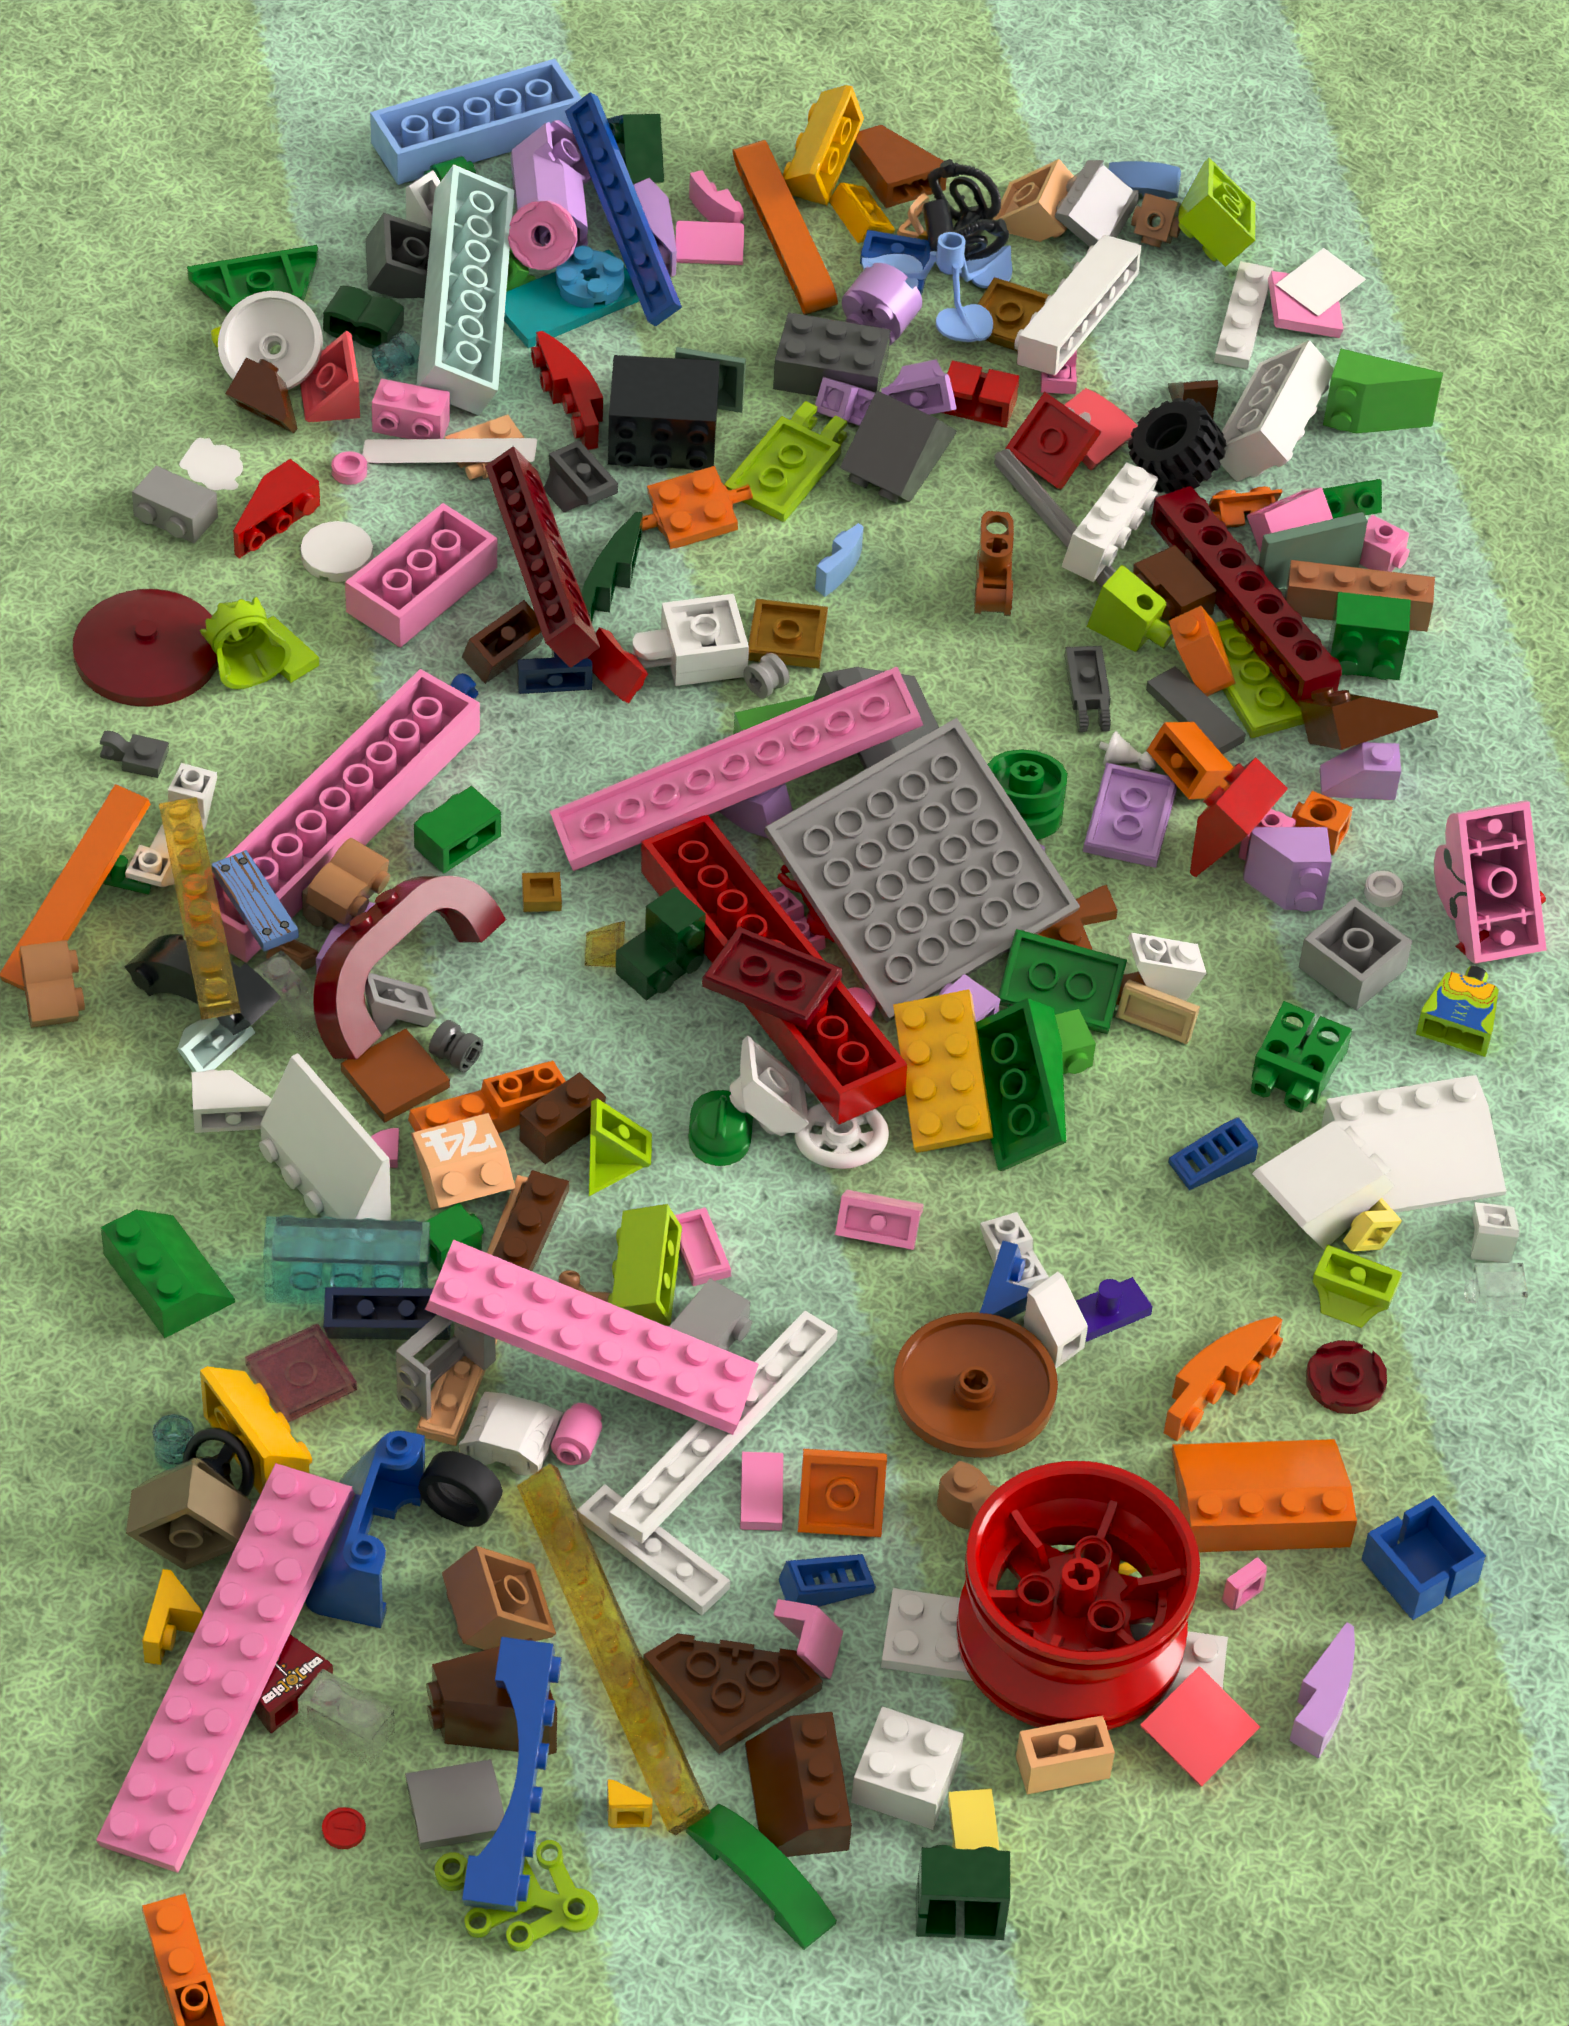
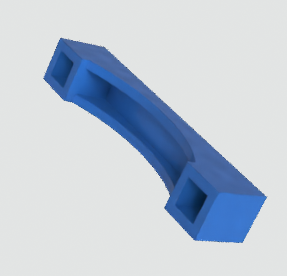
[462,1637,562,1912]

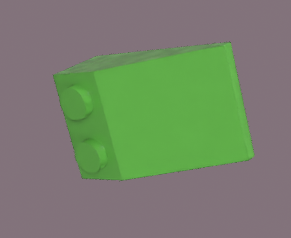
[1323,348,1443,434]

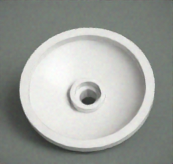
[218,291,323,390]

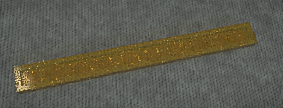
[517,1464,711,1835]

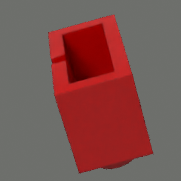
[941,360,1020,428]

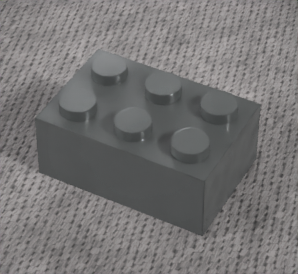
[773,312,891,397]

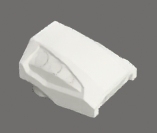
[459,1392,563,1475]

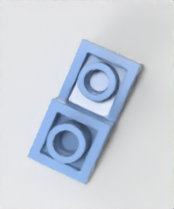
[815,523,864,597]

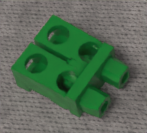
[1250,1001,1352,1113]

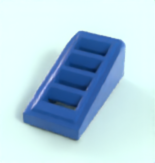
[1168,1117,1258,1190]
[779,1554,876,1607]

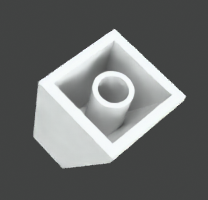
[1252,1121,1395,1250]

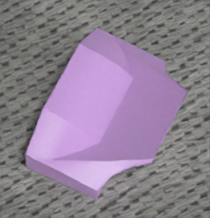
[881,359,957,415]

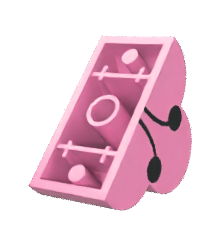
[1434,800,1546,964]

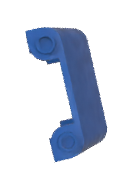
[305,1431,425,1628]

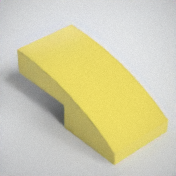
[948,1789,999,1850]

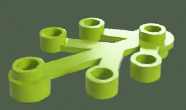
[434,1840,599,1951]

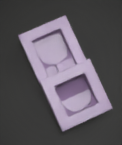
[815,377,875,426]

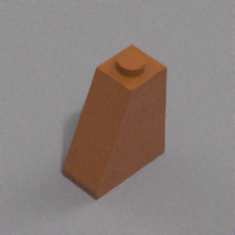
[849,125,947,208]

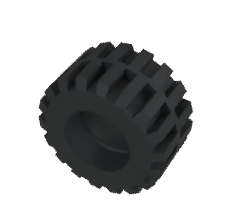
[1128,398,1227,494]

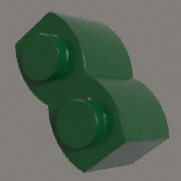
[323,286,404,352]

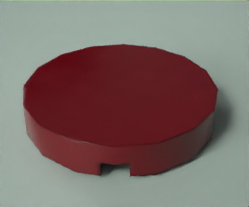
[1306,1340,1387,1414]

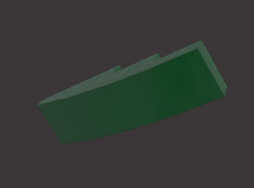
[581,512,643,623]

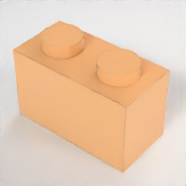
[1016,1715,1115,1794]

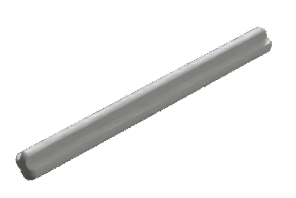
[994,449,1115,587]

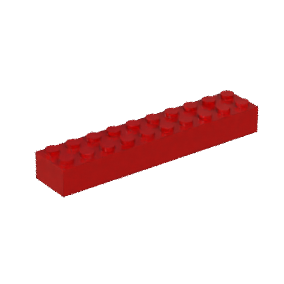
[641,815,907,1125]

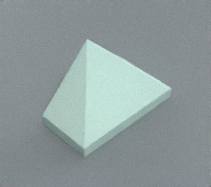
[177,1013,255,1072]

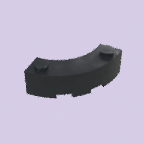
[124,934,281,1035]

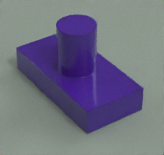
[1076,1277,1153,1342]

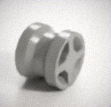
[743,653,790,699]

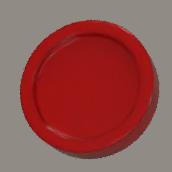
[322,1807,366,1849]

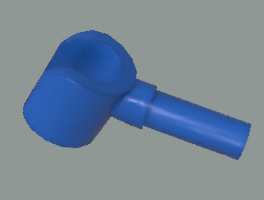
[450,673,478,699]

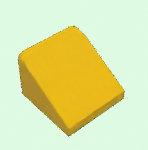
[607,1779,653,1828]

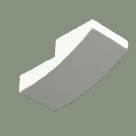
[980,1212,1049,1288]

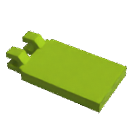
[724,401,847,522]

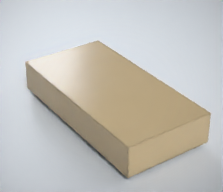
[1116,980,1200,1044]

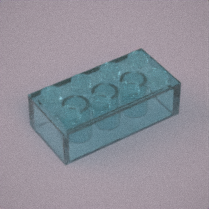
[263,1215,431,1304]

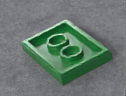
[997,929,1127,1034]

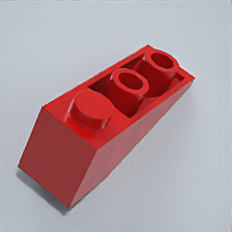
[233,459,320,559]

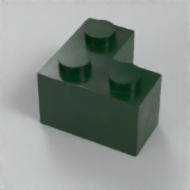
[607,114,664,185]
[616,887,706,1001]

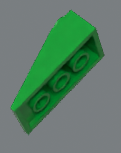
[976,998,1066,1171]

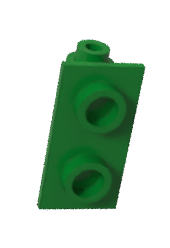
[1323,479,1382,519]

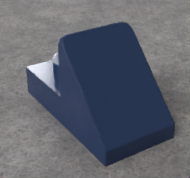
[517,650,593,694]

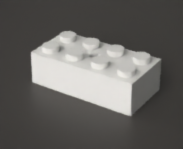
[1219,340,1334,482]

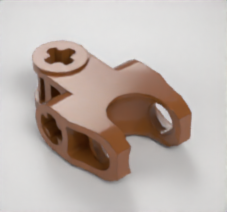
[974,511,1014,616]

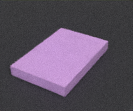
[1083,763,1178,868]

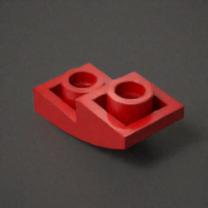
[588,627,648,703]

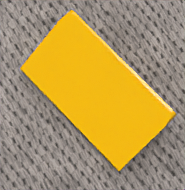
[829,182,895,243]

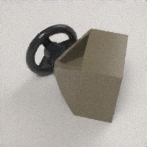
[126,1428,255,1570]

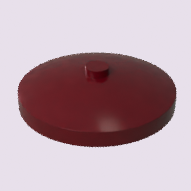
[73,589,218,707]

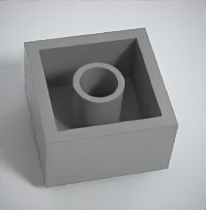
[1299,898,1412,1011]

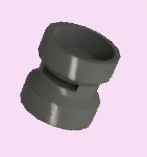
[429,1020,483,1072]

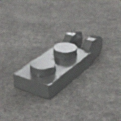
[1064,646,1111,732]

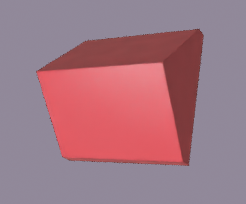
[300,331,360,422]

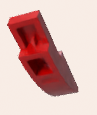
[531,331,603,450]

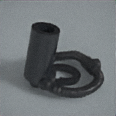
[928,159,1001,248]
[922,199,1009,261]

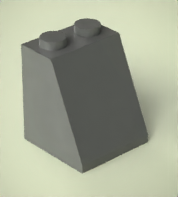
[840,391,957,503]

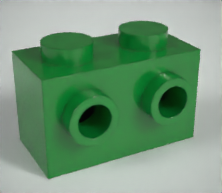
[414,785,501,874]

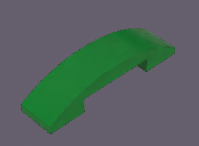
[686,1803,837,1950]

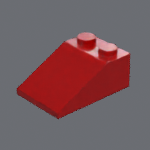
[1190,757,1288,877]

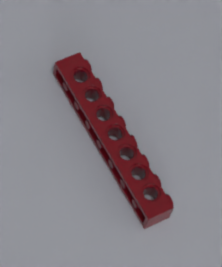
[485,446,600,668]
[1151,486,1342,707]

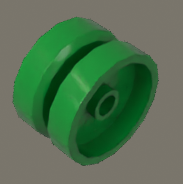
[987,749,1068,840]

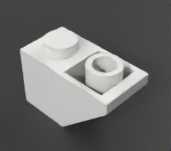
[1128,933,1206,1001]
[1023,1272,1088,1368]

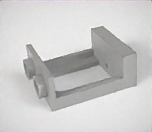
[396,1315,496,1420]

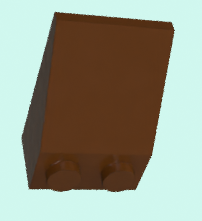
[1299,687,1439,750]

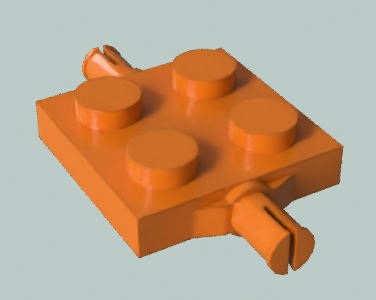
[642,466,753,549]

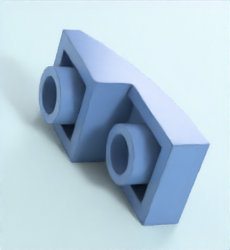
[1109,161,1181,199]

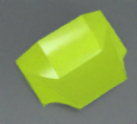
[1312,1245,1403,1328]

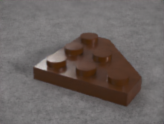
[643,1633,823,1754]

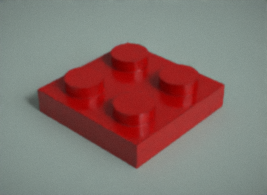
[1005,391,1101,490]

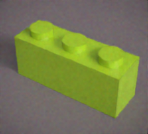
[608,1204,682,1326]

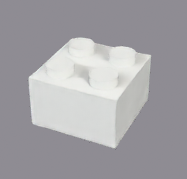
[851,1706,964,1830]

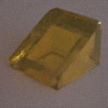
[585,921,625,967]

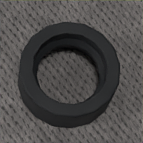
[418,1451,503,1527]

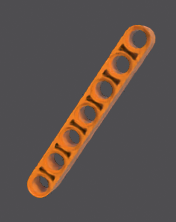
[732,139,838,315]

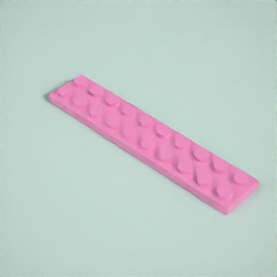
[550,667,923,871]
[96,1463,355,1873]

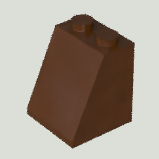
[426,1638,557,1755]

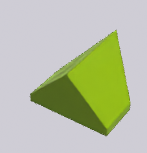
[589,1098,652,1196]

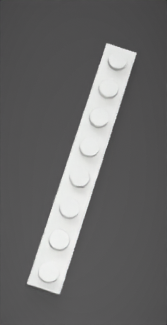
[608,1311,838,1543]

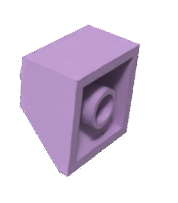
[1243,827,1332,912]

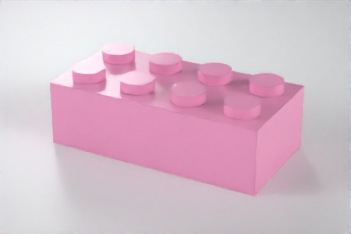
[345,503,497,648]

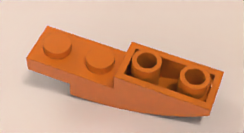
[408,1060,566,1134]
[1164,1316,1283,1441]
[142,1893,225,2026]

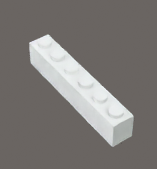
[1014,234,1141,376]

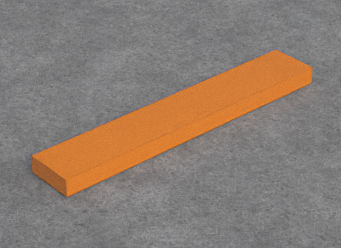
[0,784,151,991]

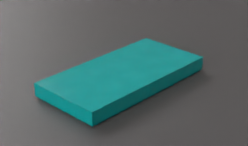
[504,249,639,348]

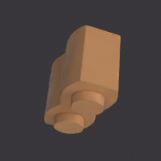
[306,838,390,925]
[19,940,85,1028]
[937,1461,998,1532]

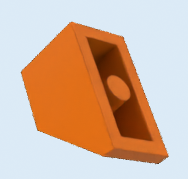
[1169,606,1236,696]

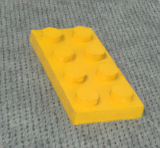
[893,989,993,1153]

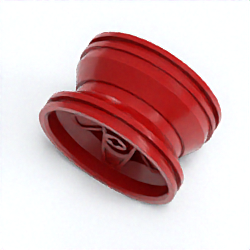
[956,1461,1200,1730]

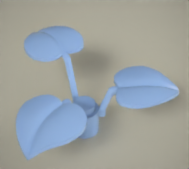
[861,232,1013,342]

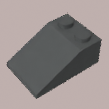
[365,213,431,299]

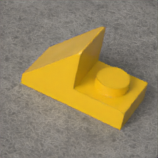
[142,1569,203,1665]

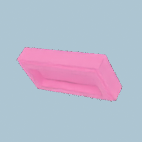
[675,1207,731,1286]
[740,1451,783,1531]

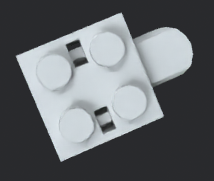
[632,594,749,686]

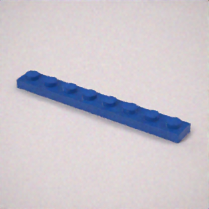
[565,92,682,326]

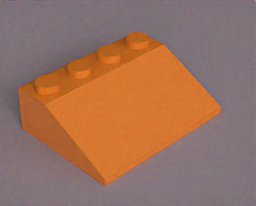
[1172,1439,1357,1552]

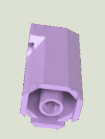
[510,120,591,248]

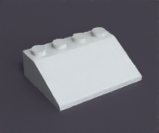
[259,1053,391,1252]
[1321,1075,1506,1213]

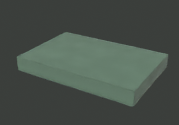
[1258,512,1368,588]

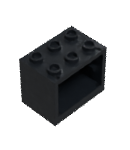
[608,355,720,471]

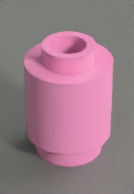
[551,1403,602,1465]

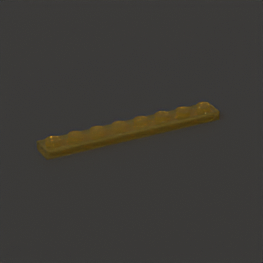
[159,797,241,1020]

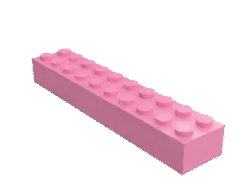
[184,669,480,963]

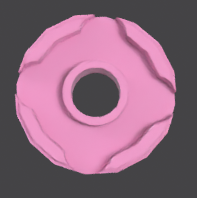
[508,200,577,270]

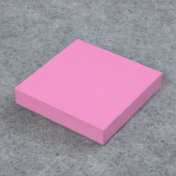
[1268,271,1344,338]

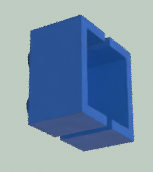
[1361,1495,1486,1620]

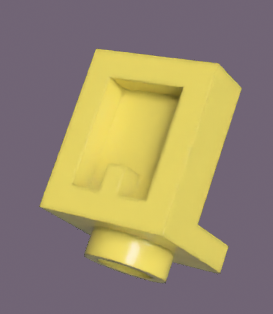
[1343,1198,1402,1252]

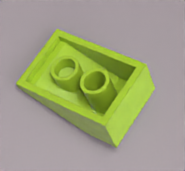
[1178,158,1256,267]

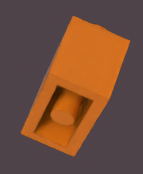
[1146,722,1233,799]

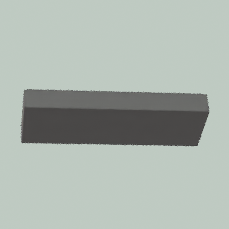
[1146,666,1246,754]

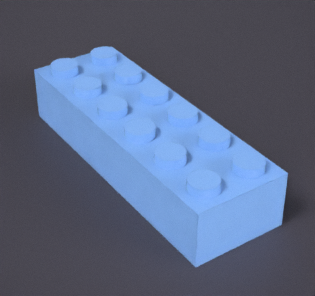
[370,59,582,185]

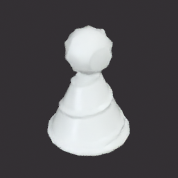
[1099,731,1157,772]

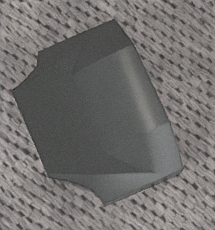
[544,440,618,512]

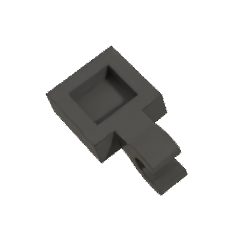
[100,730,169,778]

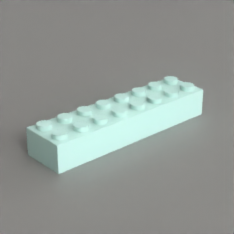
[416,164,515,416]

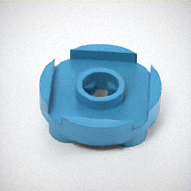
[556,246,625,308]

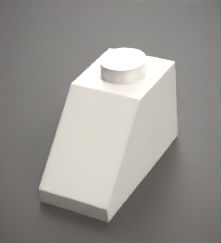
[191,1070,272,1133]

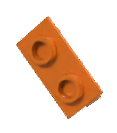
[1208,486,1282,528]

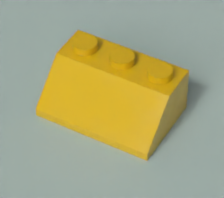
[783,85,864,206]
[200,1366,312,1495]

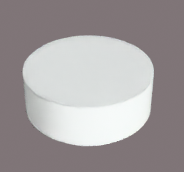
[1364,871,1403,907]

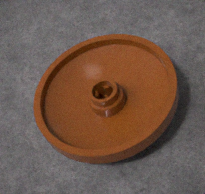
[893,1312,1058,1458]

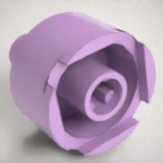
[842,263,922,346]

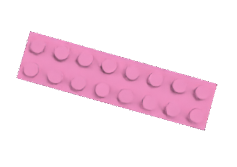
[425,1240,759,1435]

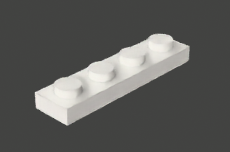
[1214,261,1274,369]
[577,1484,730,1616]

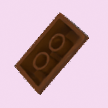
[745,1712,852,1857]

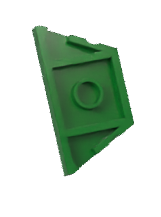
[187,245,319,313]

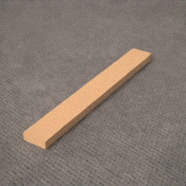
[416,1175,528,1446]

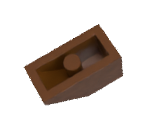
[225,357,298,433]

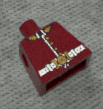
[254,1634,334,1734]

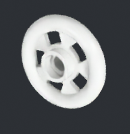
[794,1103,889,1169]

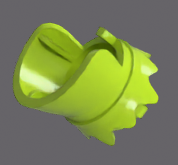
[200,597,291,689]

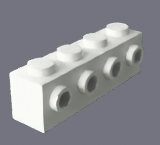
[1061,462,1158,582]

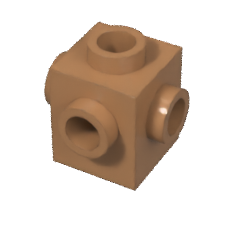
[1131,193,1181,248]

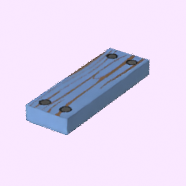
[212,850,299,952]

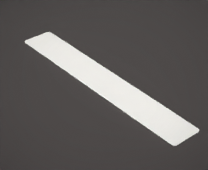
[362,438,537,463]

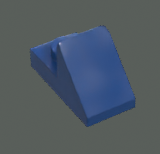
[980,1241,1030,1319]

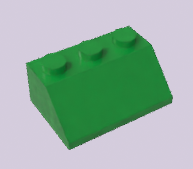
[101,1209,235,1338]

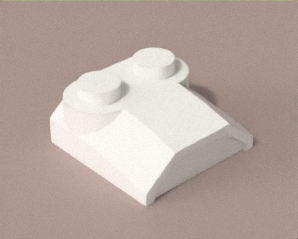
[729,1036,809,1136]

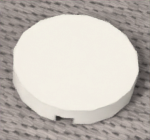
[300,521,373,582]

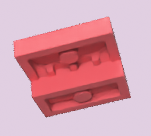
[1065,388,1138,471]
[1140,1666,1260,1787]

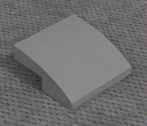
[405,1759,504,1850]

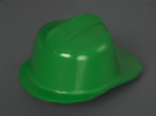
[688,1090,753,1166]

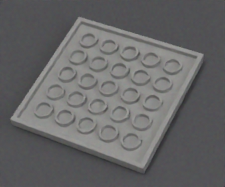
[764,718,1080,1022]

